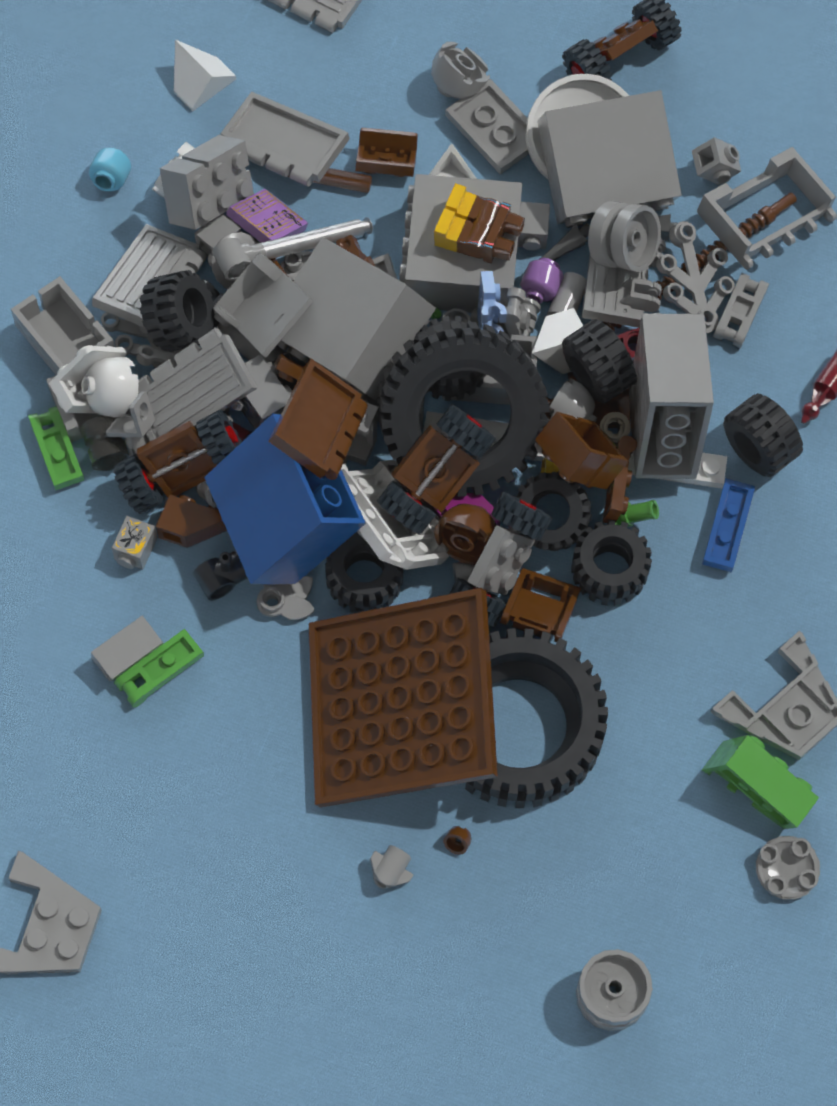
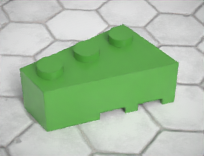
[702,735,819,830]

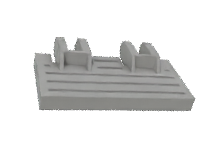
[582,239,666,328]

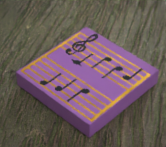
[226,189,308,243]

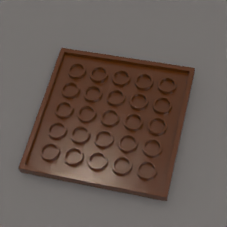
[309,588,498,808]

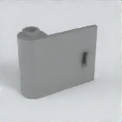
[213,252,313,358]

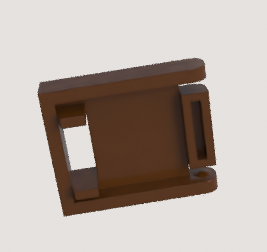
[500,568,581,643]

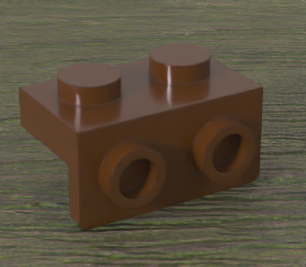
[355,127,418,177]

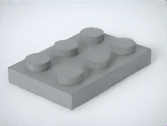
[445,79,529,174]

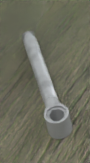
[212,217,373,281]

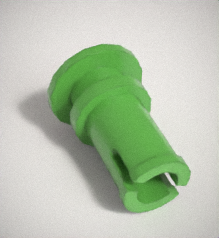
[615,500,659,527]

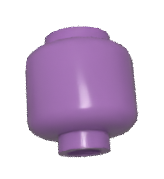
[520,258,564,304]

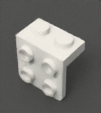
[49,345,127,413]

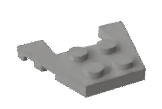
[711,630,837,760]
[0,851,102,975]

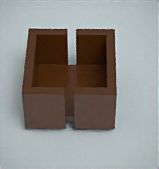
[535,412,628,489]

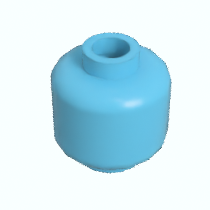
[89,147,131,191]

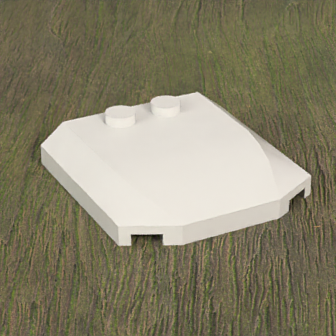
[341,460,449,570]

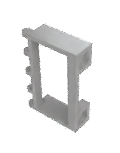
[697,147,837,270]

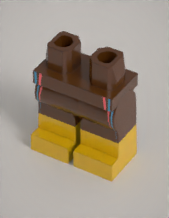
[434,183,525,264]

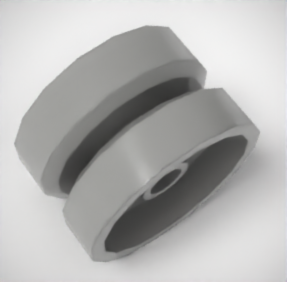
[588,200,661,272]
[576,949,653,1031]

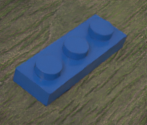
[702,478,755,573]

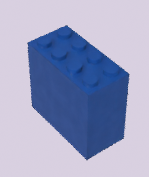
[204,414,366,584]

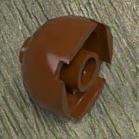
[434,503,497,565]

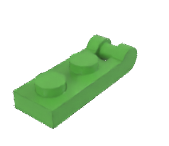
[28,406,84,491]
[114,629,204,708]

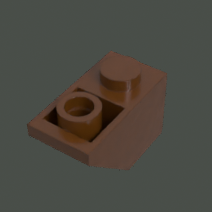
[156,494,227,548]

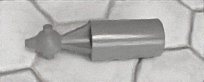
[547,272,586,316]

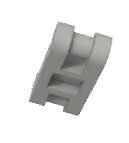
[713,273,769,348]
[504,287,536,340]

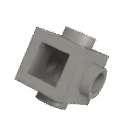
[692,137,741,185]

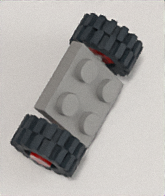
[449,492,553,627]

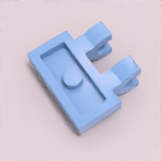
[477,271,507,334]

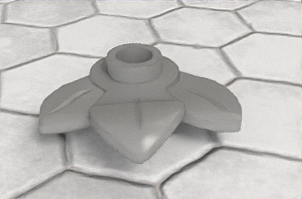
[257,576,314,620]

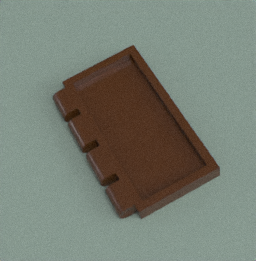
[268,358,368,480]

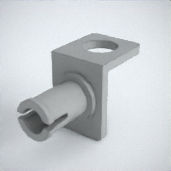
[106,392,155,456]

